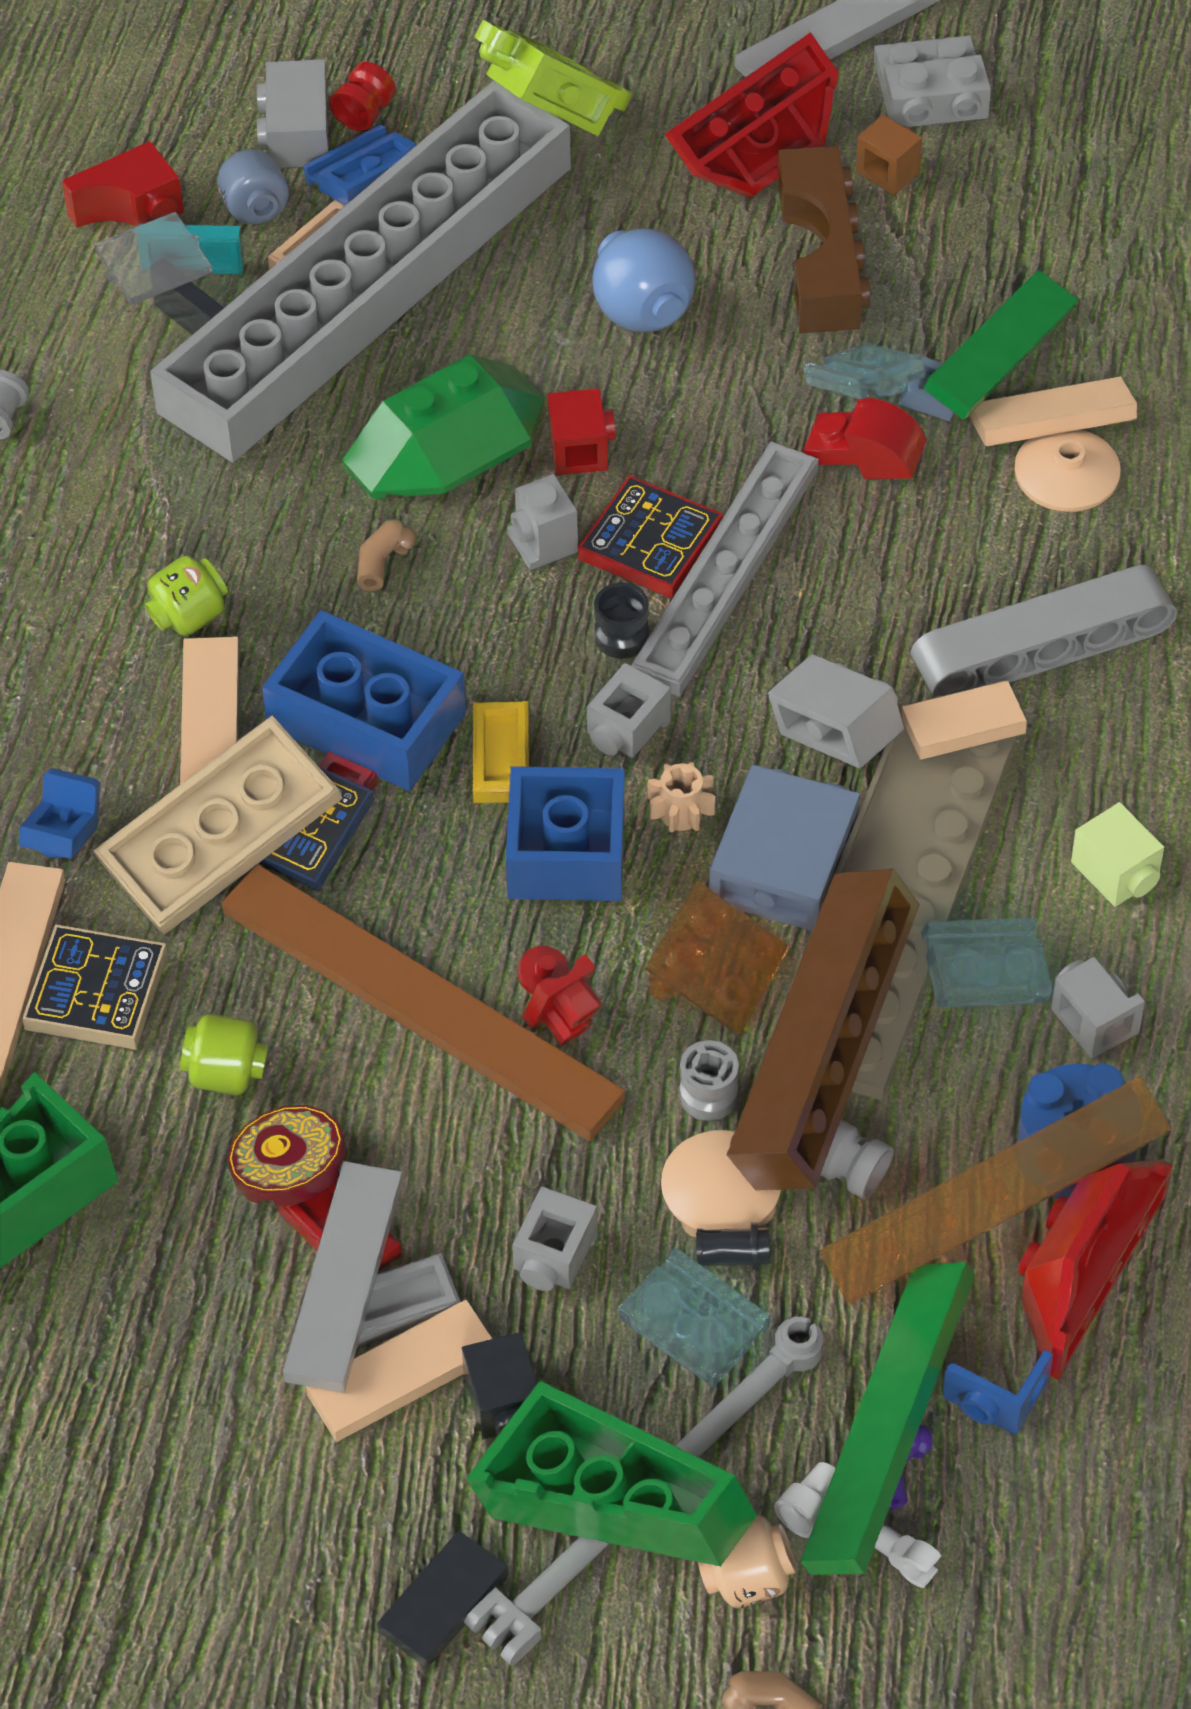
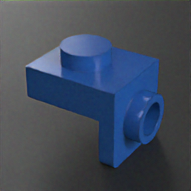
[19,768,100,859]

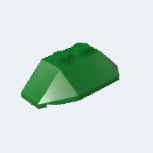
[342,354,544,499]

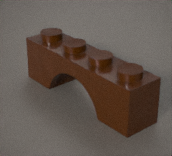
[777,146,870,333]

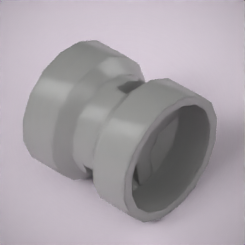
[679,1040,739,1121]
[820,1119,894,1200]

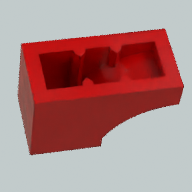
[62,141,184,229]

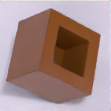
[856,115,922,195]

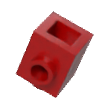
[547,388,616,476]

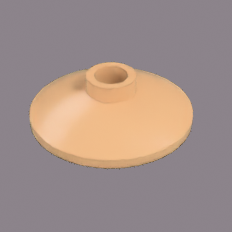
[1014,429,1121,512]

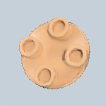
[661,1130,781,1237]

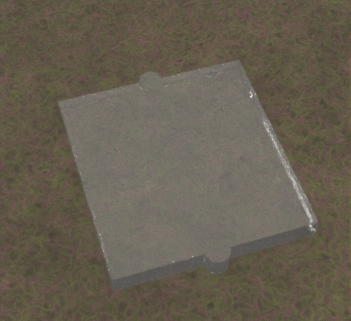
[94,212,213,305]

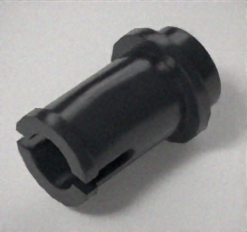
[696,1222,771,1271]

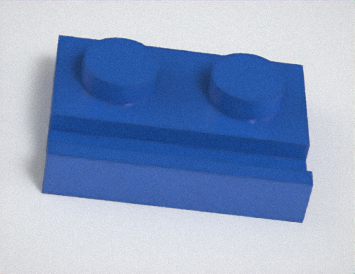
[303,124,418,205]

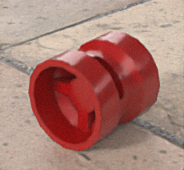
[329,62,396,131]

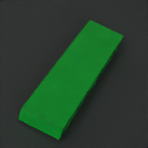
[923,269,1079,420]

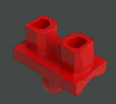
[517,946,603,1046]

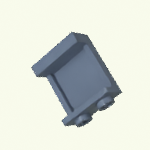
[709,764,860,931]

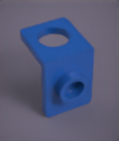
[942,1349,1054,1435]

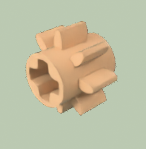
[648,762,716,833]

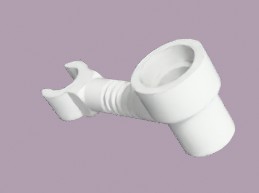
[774,1462,941,1588]

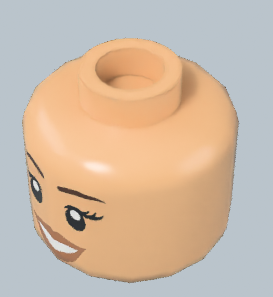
[698,1515,797,1609]

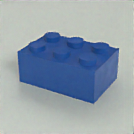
[262,610,466,791]

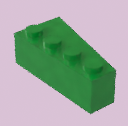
[0,1072,119,1268]
[466,1381,757,1567]

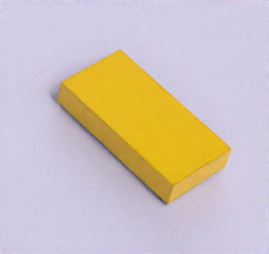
[473,701,529,803]

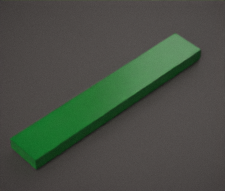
[800,1262,975,1575]

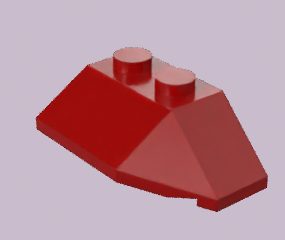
[664,32,839,198]
[1018,1160,1173,1381]

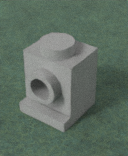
[507,474,578,571]
[587,663,671,758]
[1051,957,1145,1059]
[512,1186,598,1291]

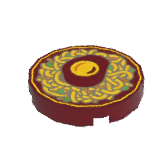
[227,1105,348,1207]

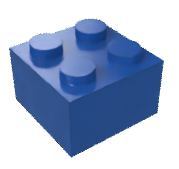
[506,766,625,901]

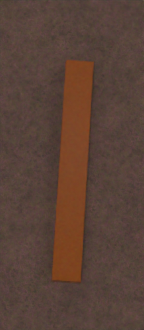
[222,864,625,1142]

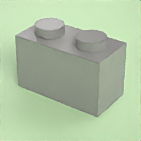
[257,59,329,168]
[768,654,904,769]

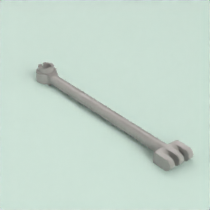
[464,1317,823,1666]

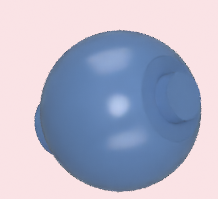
[592,228,695,332]

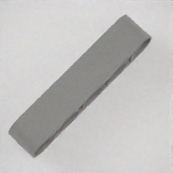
[910,565,1177,698]

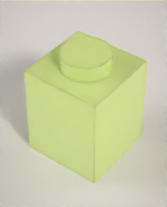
[1071,802,1164,907]

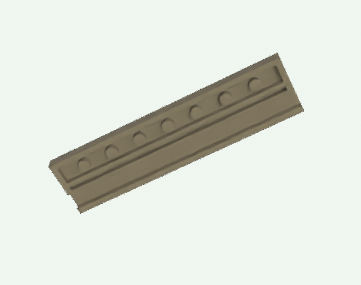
[766,695,1017,1101]

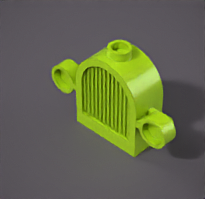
[474,19,634,136]

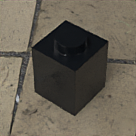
[461,1332,537,1440]

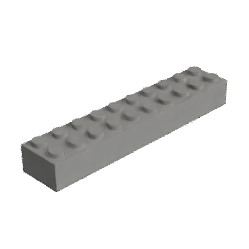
[150,80,571,463]

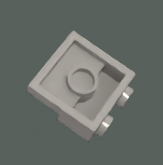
[874,35,991,127]

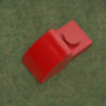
[803,397,927,479]

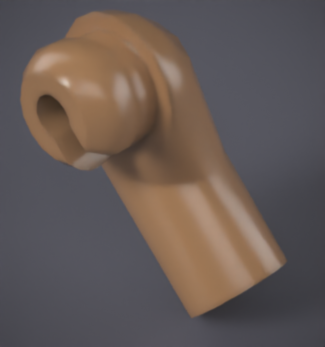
[722,1671,823,1709]

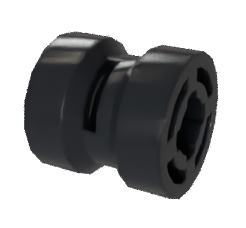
[594,582,649,659]

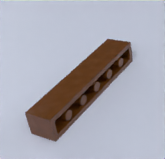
[726,868,920,1191]

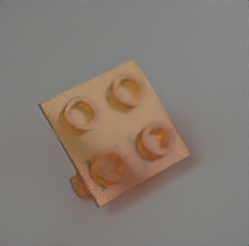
[645,881,790,1036]

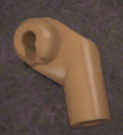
[357,520,415,591]

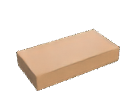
[902,680,1027,760]

